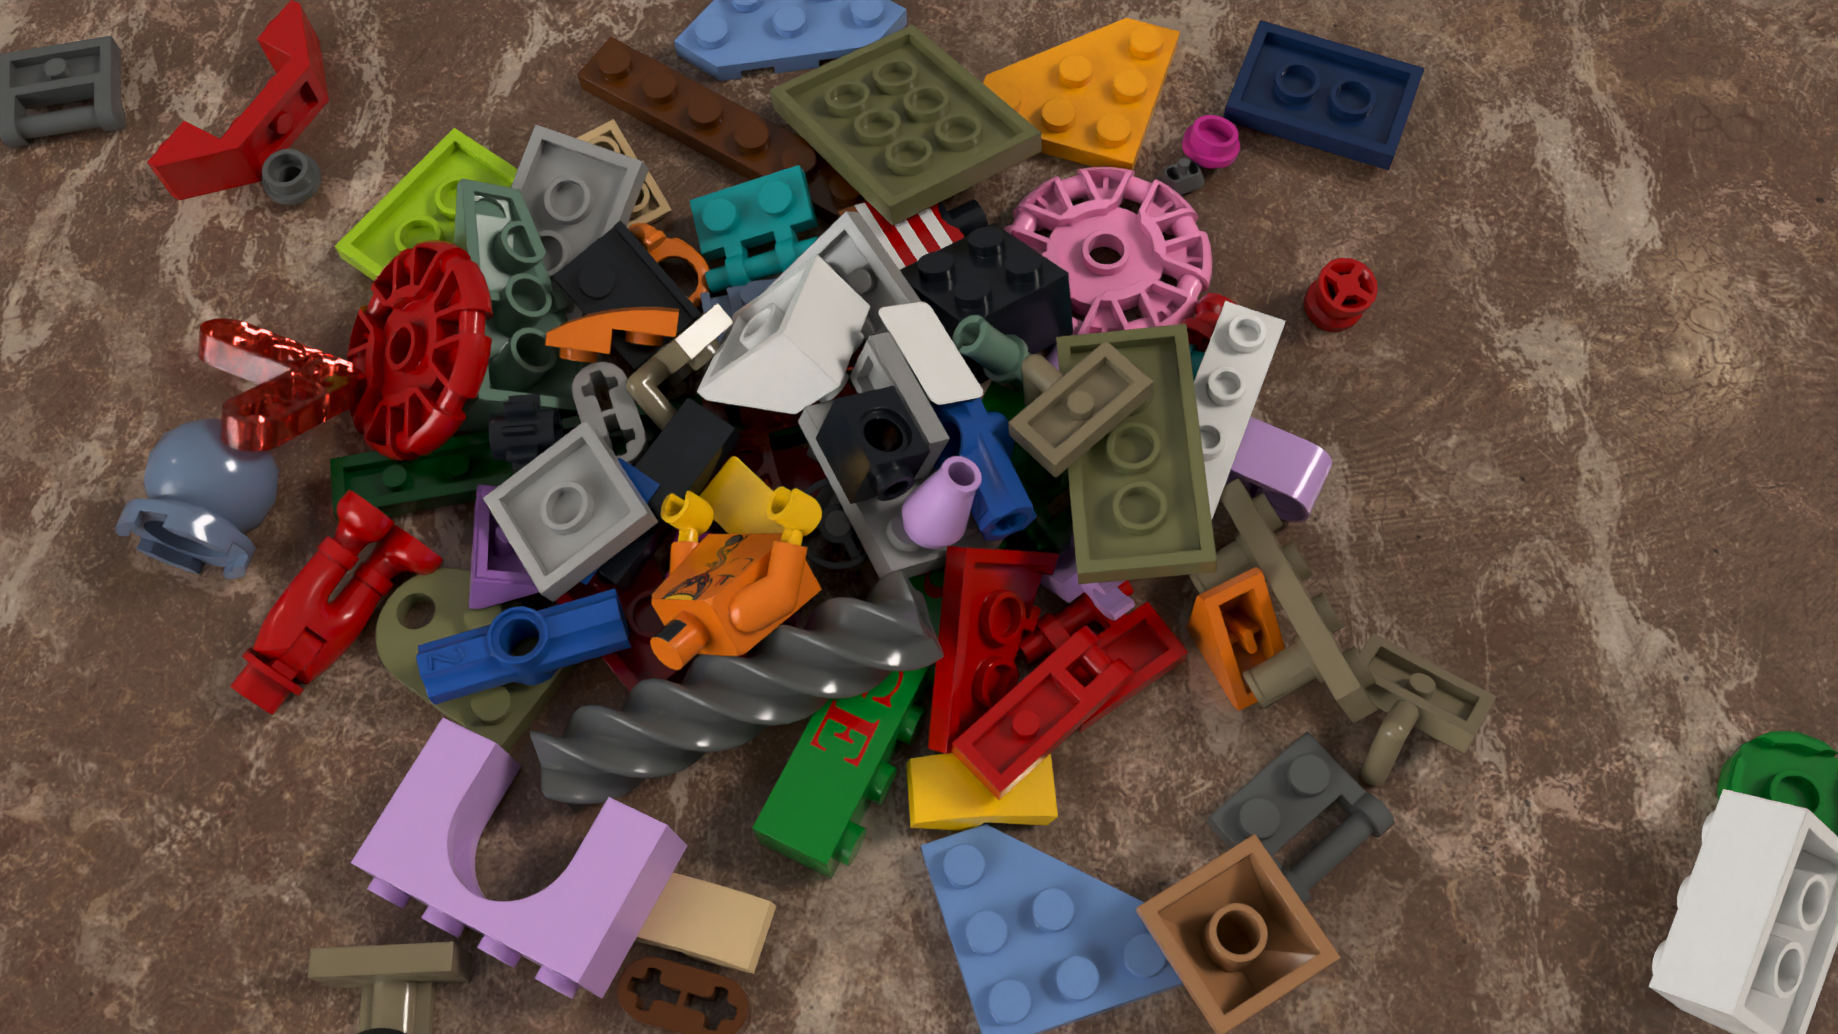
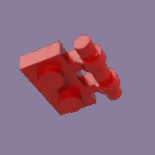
[1017,580,1188,733]

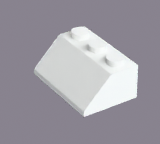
[1649,789,1838,1034]

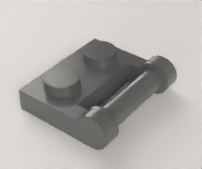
[0,36,126,148]
[1206,731,1395,905]

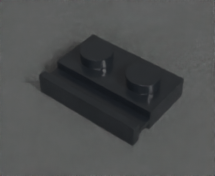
[553,220,701,371]

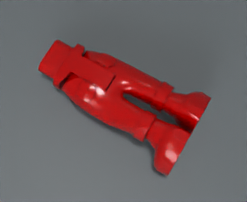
[230,489,444,715]

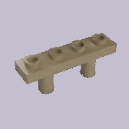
[1189,478,1378,723]

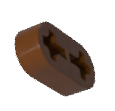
[617,957,752,1034]

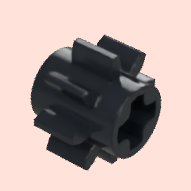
[489,394,564,474]

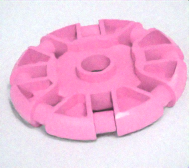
[1003,167,1213,336]

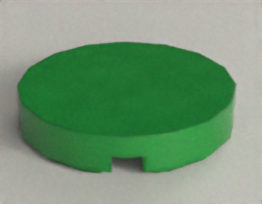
[1717,731,1838,836]

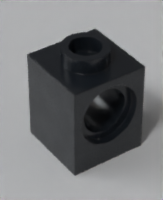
[815,386,930,504]

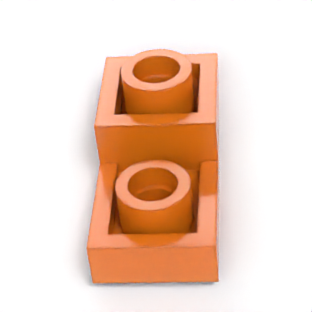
[545,307,679,363]

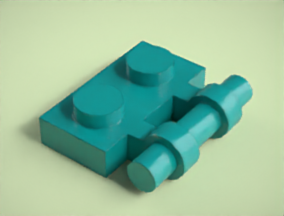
[689,165,818,294]

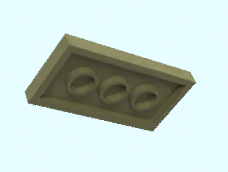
[1056,324,1217,584]

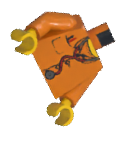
[650,487,822,670]

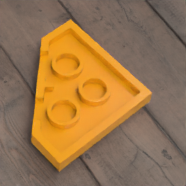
[983,18,1180,170]

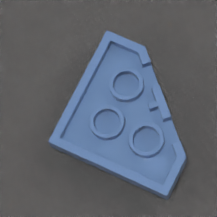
[674,0,907,81]
[921,824,1184,1034]

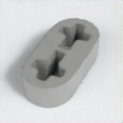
[572,362,650,467]

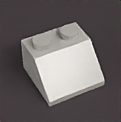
[697,255,870,414]

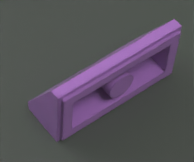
[469,484,539,609]

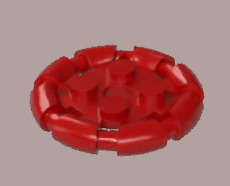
[346,240,493,461]

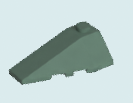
[454,178,592,433]

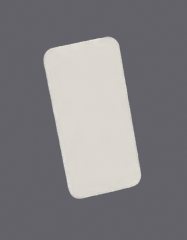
[879,302,983,405]

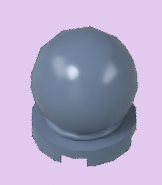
[116,418,279,579]

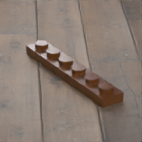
[577,37,868,225]

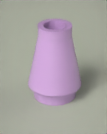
[902,456,982,549]

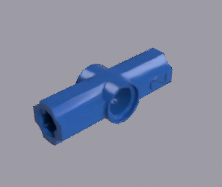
[908,364,1037,541]
[416,589,632,705]

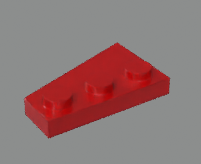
[928,546,1060,754]

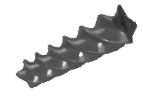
[530,569,944,813]

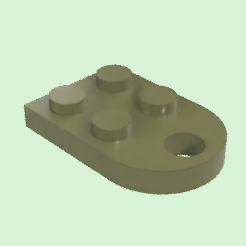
[376,568,579,753]

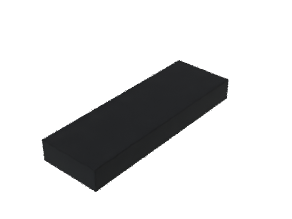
[597,397,743,591]

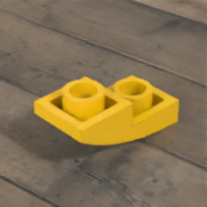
[906,753,1058,831]

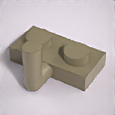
[626,303,734,431]
[1008,340,1154,478]
[1360,633,1497,786]

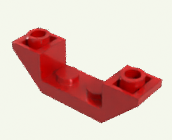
[147,0,329,200]

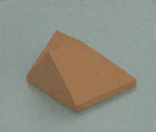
[1135,834,1341,1034]

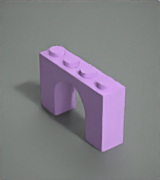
[351,717,688,999]

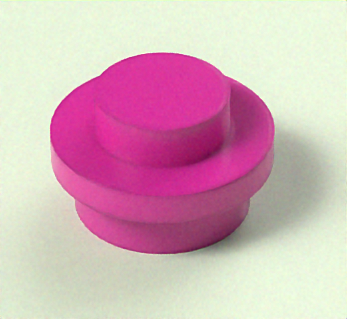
[1182,115,1240,169]

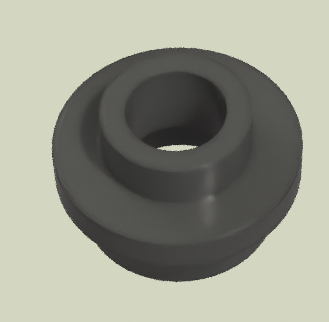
[262,149,322,205]

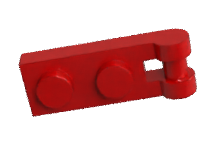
[951,626,1135,800]

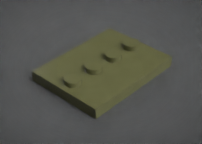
[770,24,1042,226]

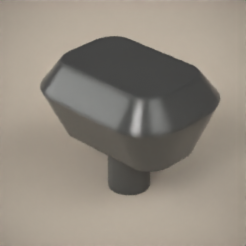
[1157,157,1205,195]

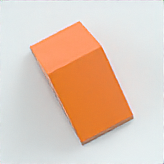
[1186,567,1285,711]

